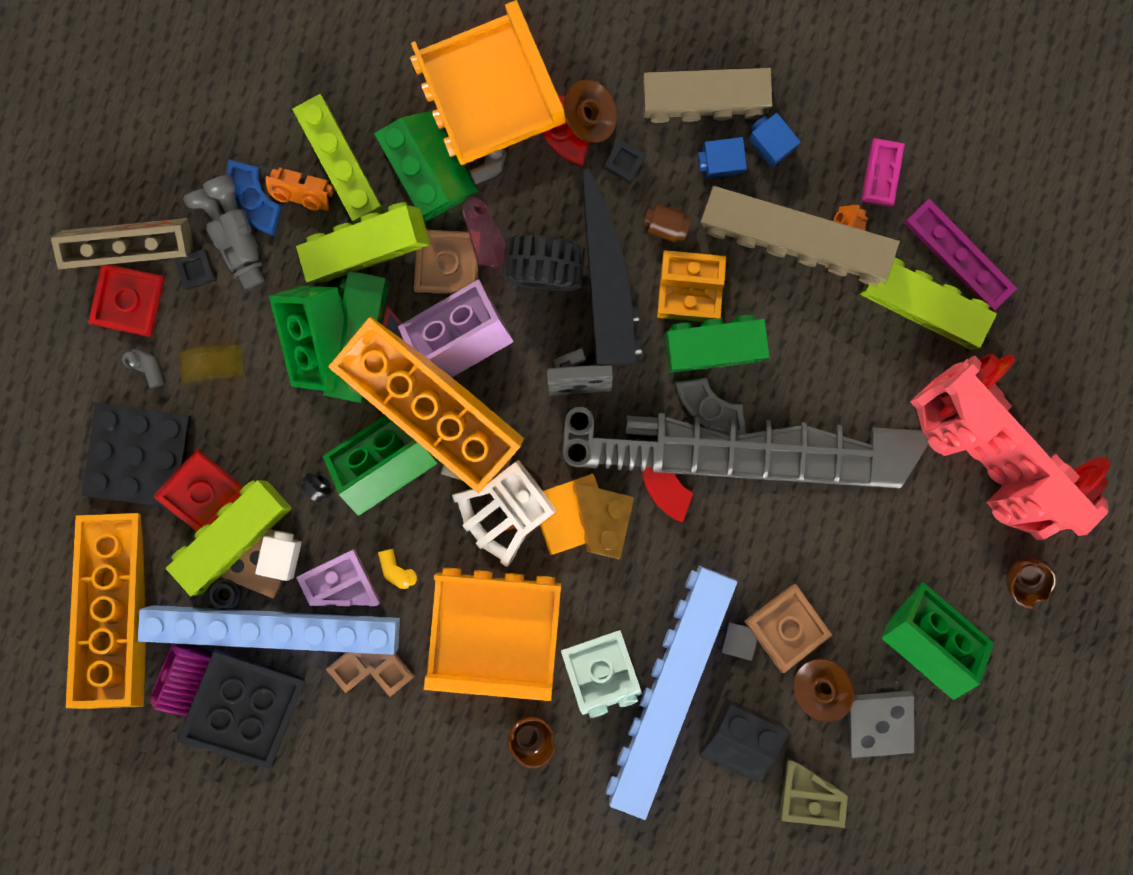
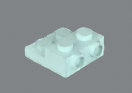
[561,630,642,718]

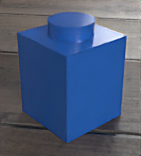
[748,113,800,168]
[698,137,747,179]

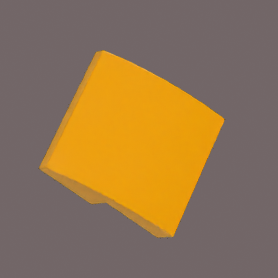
[657,250,726,322]
[540,473,598,555]

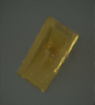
[178,345,245,384]

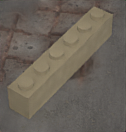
[701,186,900,286]

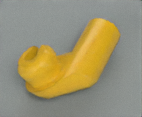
[378,549,417,589]

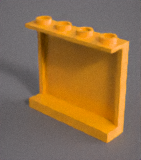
[410,0,566,165]
[424,568,561,701]

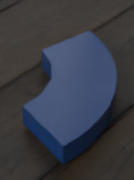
[227,160,283,237]

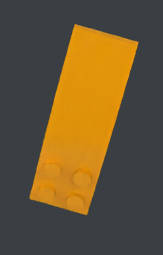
[328,317,524,494]
[66,513,146,709]

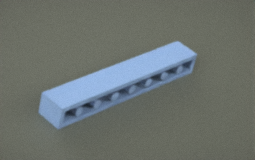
[606,565,737,820]
[138,605,400,655]

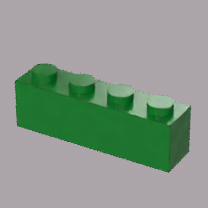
[323,271,390,404]

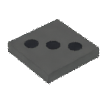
[547,364,613,396]
[848,691,914,758]

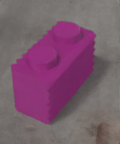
[149,643,211,716]

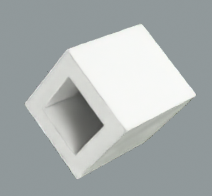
[255,531,302,581]

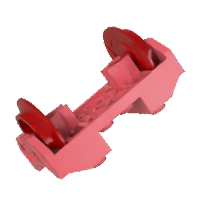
[910,353,1110,540]

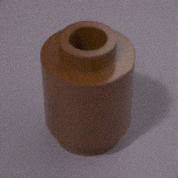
[643,203,691,243]

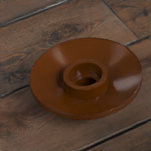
[564,79,617,143]
[794,659,855,722]

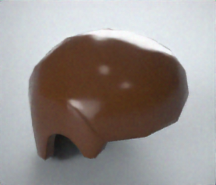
[1006,558,1056,609]
[507,716,556,769]

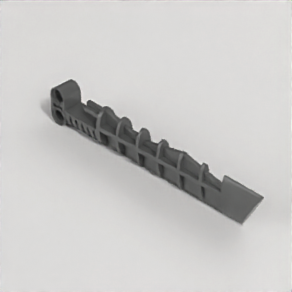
[562,407,929,489]

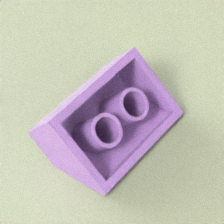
[398,279,514,377]

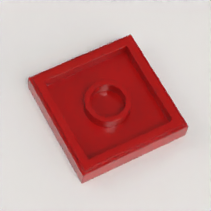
[88,264,165,338]
[154,449,244,531]

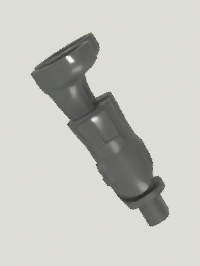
[182,175,265,290]

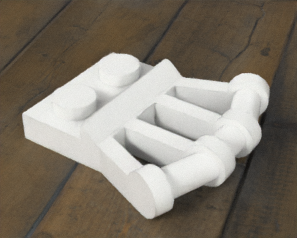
[452,460,557,567]

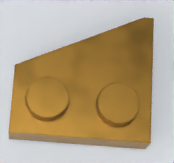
[573,483,634,559]

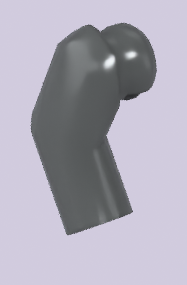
[469,148,506,185]
[122,349,165,389]

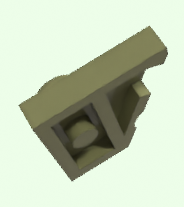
[780,757,848,828]

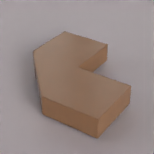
[326,652,415,697]

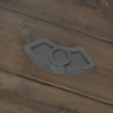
[675,378,746,435]

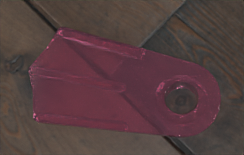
[463,198,506,268]

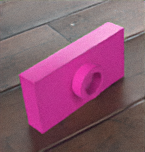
[861,138,905,207]

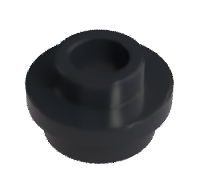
[301,473,332,502]
[209,578,241,610]

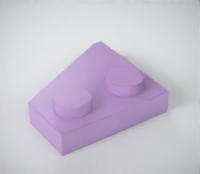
[296,549,381,606]

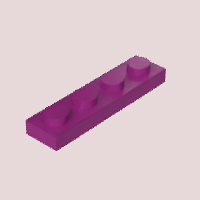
[903,199,1017,311]

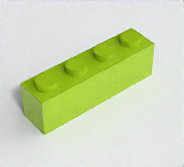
[292,94,386,224]
[296,202,430,284]
[860,258,997,350]
[166,480,292,597]

